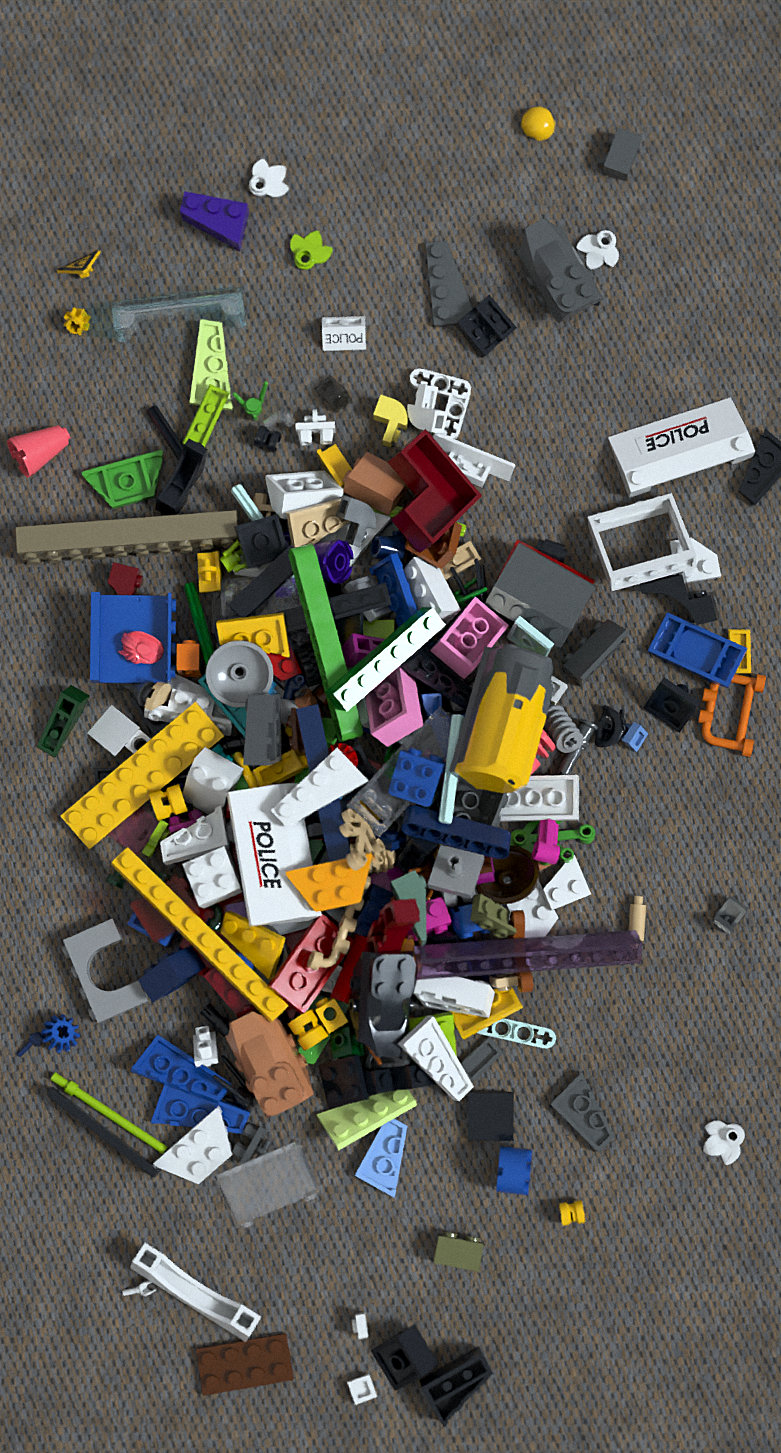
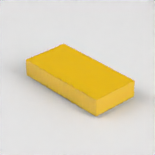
[728,630,751,674]

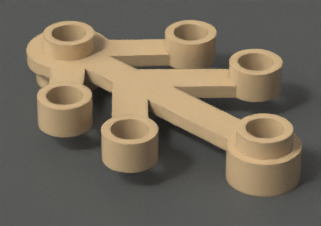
[340,808,385,871]

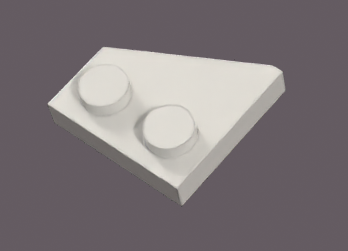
[541,855,591,911]

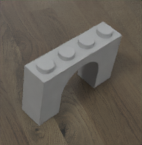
[62,918,150,1023]

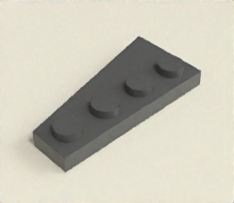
[425,241,472,327]

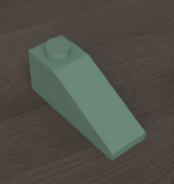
[390,870,427,947]

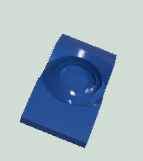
[648,612,747,688]

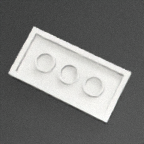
[499,775,579,822]

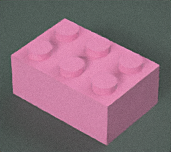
[430,597,509,679]
[365,666,423,747]

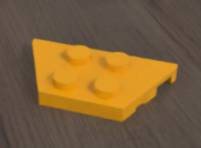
[285,853,373,913]

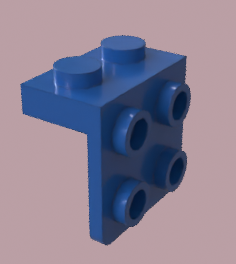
[388,747,446,807]

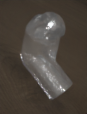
[262,410,295,430]

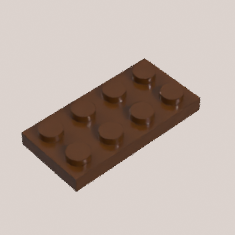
[196,1333,294,1396]

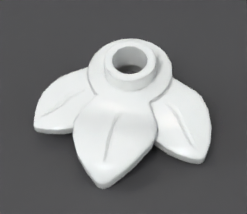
[249,159,289,197]
[577,230,619,269]
[703,1120,745,1165]

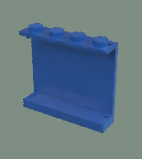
[90,592,176,684]

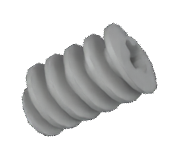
[543,705,584,753]

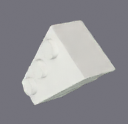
[403,557,461,636]

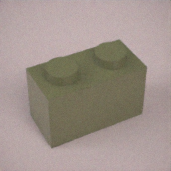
[434,1231,484,1272]

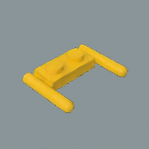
[234,726,309,789]

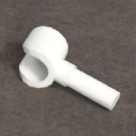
[123,1280,156,1296]

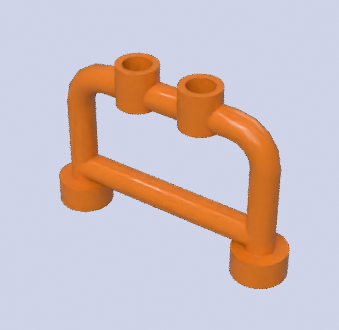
[698,674,766,757]

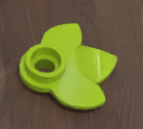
[290,231,333,270]

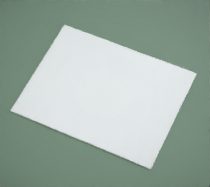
[87,705,140,756]

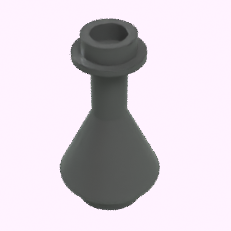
[115,682,155,707]

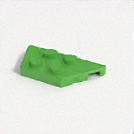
[81,450,164,509]

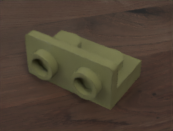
[470,894,517,938]

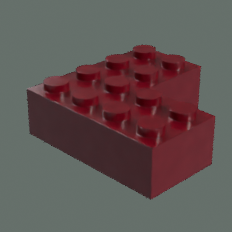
[388,429,482,553]

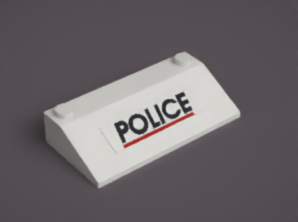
[608,397,755,498]
[227,783,322,926]

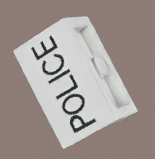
[322,316,366,351]

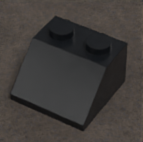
[371,1324,439,1390]

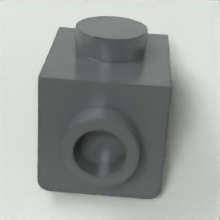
[712,895,748,934]

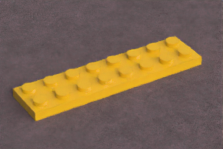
[61,701,225,849]

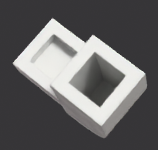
[407,384,448,433]

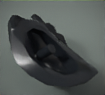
[595,705,626,748]

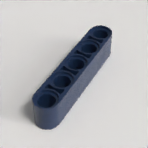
[402,806,511,859]

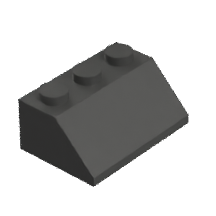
[562,619,629,687]

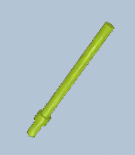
[50,1072,168,1154]

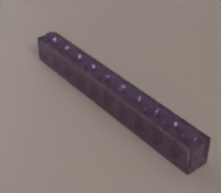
[413,930,642,980]

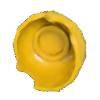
[521,106,555,141]

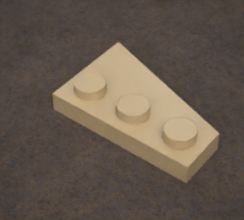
[286,498,350,547]

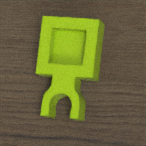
[142,820,169,858]

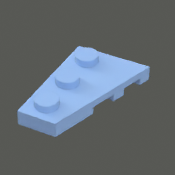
[355,1119,407,1198]

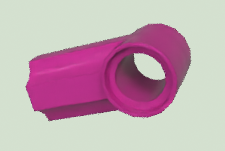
[532,819,560,865]

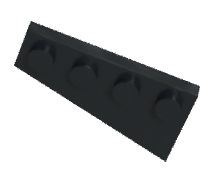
[399,644,473,710]

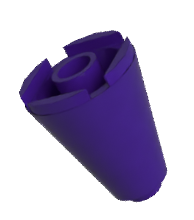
[313,540,354,584]

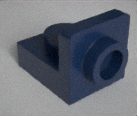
[371,817,406,851]

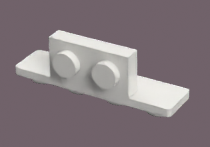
[433,433,515,487]
[144,689,233,736]

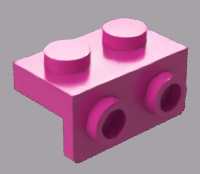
[406,896,452,941]

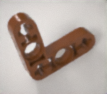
[508,910,533,993]

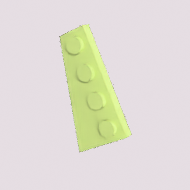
[189,319,233,411]
[316,1089,417,1150]

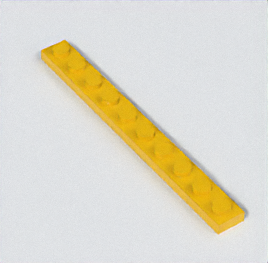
[111,847,288,1023]

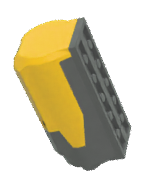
[449,644,554,793]

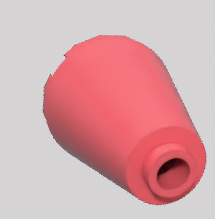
[7,425,70,478]

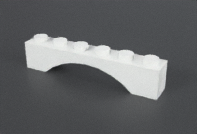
[130,1243,261,1342]

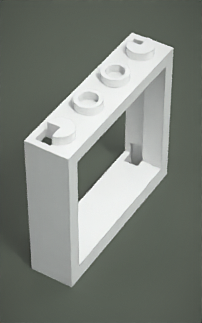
[588,493,697,591]

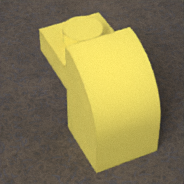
[373,395,408,448]

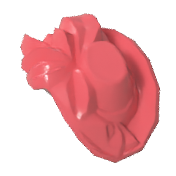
[118,631,164,665]

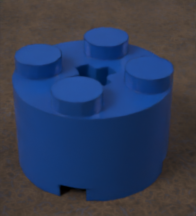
[448,903,490,939]
[496,1146,532,1195]

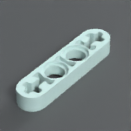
[477,1018,556,1049]

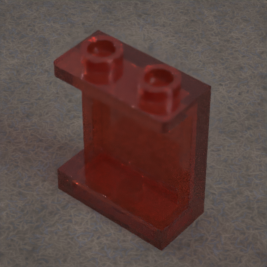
[129,875,202,944]

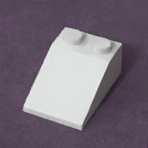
[182,747,244,815]

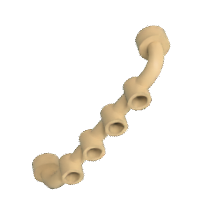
[307,843,371,971]

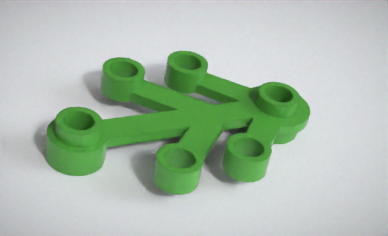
[510,821,595,865]

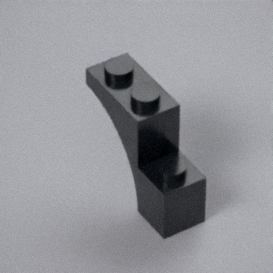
[155,439,208,516]
[640,572,719,625]
[363,1064,437,1095]

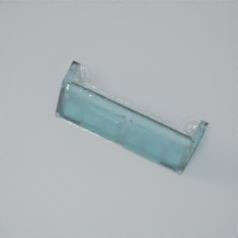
[112,286,248,345]

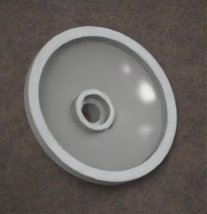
[206,640,273,707]

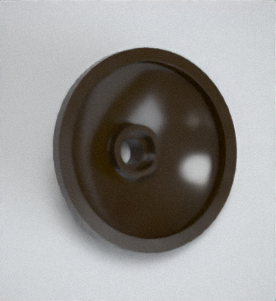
[475,845,540,904]

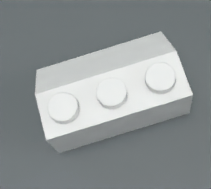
[265,470,344,519]

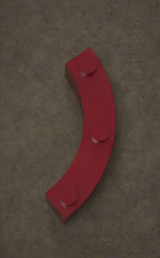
[364,898,420,951]

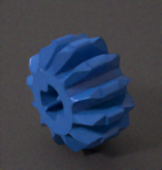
[41,1014,80,1053]

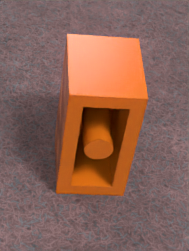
[176,640,203,677]

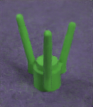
[233,381,268,421]

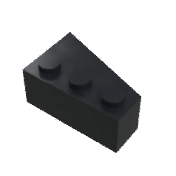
[419,1346,493,1428]

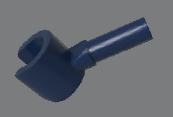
[17,1032,46,1057]

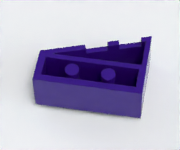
[180,191,249,252]

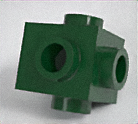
[330,1024,364,1059]

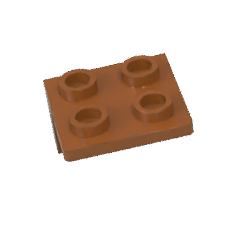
[405,522,462,570]

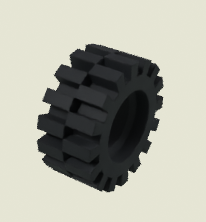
[296,645,322,687]

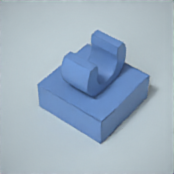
[621,722,648,752]

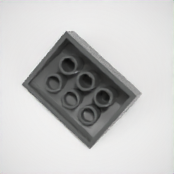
[484,542,596,648]

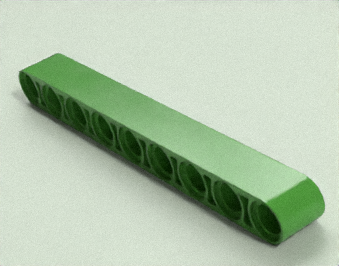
[289,543,363,742]

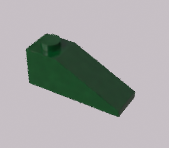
[37,685,90,758]

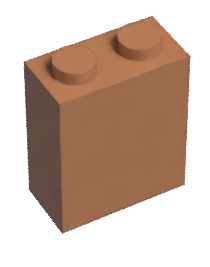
[343,452,409,516]

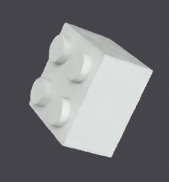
[183,846,243,908]

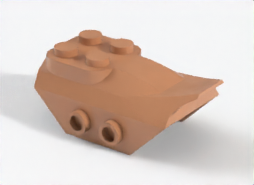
[225,1011,314,1117]

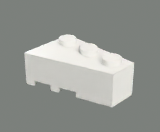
[414,967,495,1018]

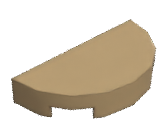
[144,682,172,711]

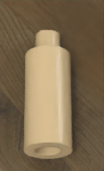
[628,896,646,941]

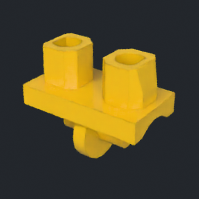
[197,551,222,593]

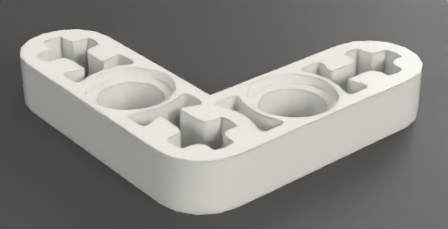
[410,369,471,440]

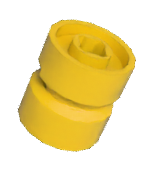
[149,784,188,821]
[288,1009,329,1051]

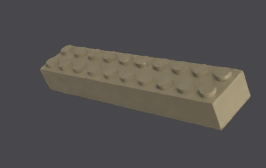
[16,510,239,565]

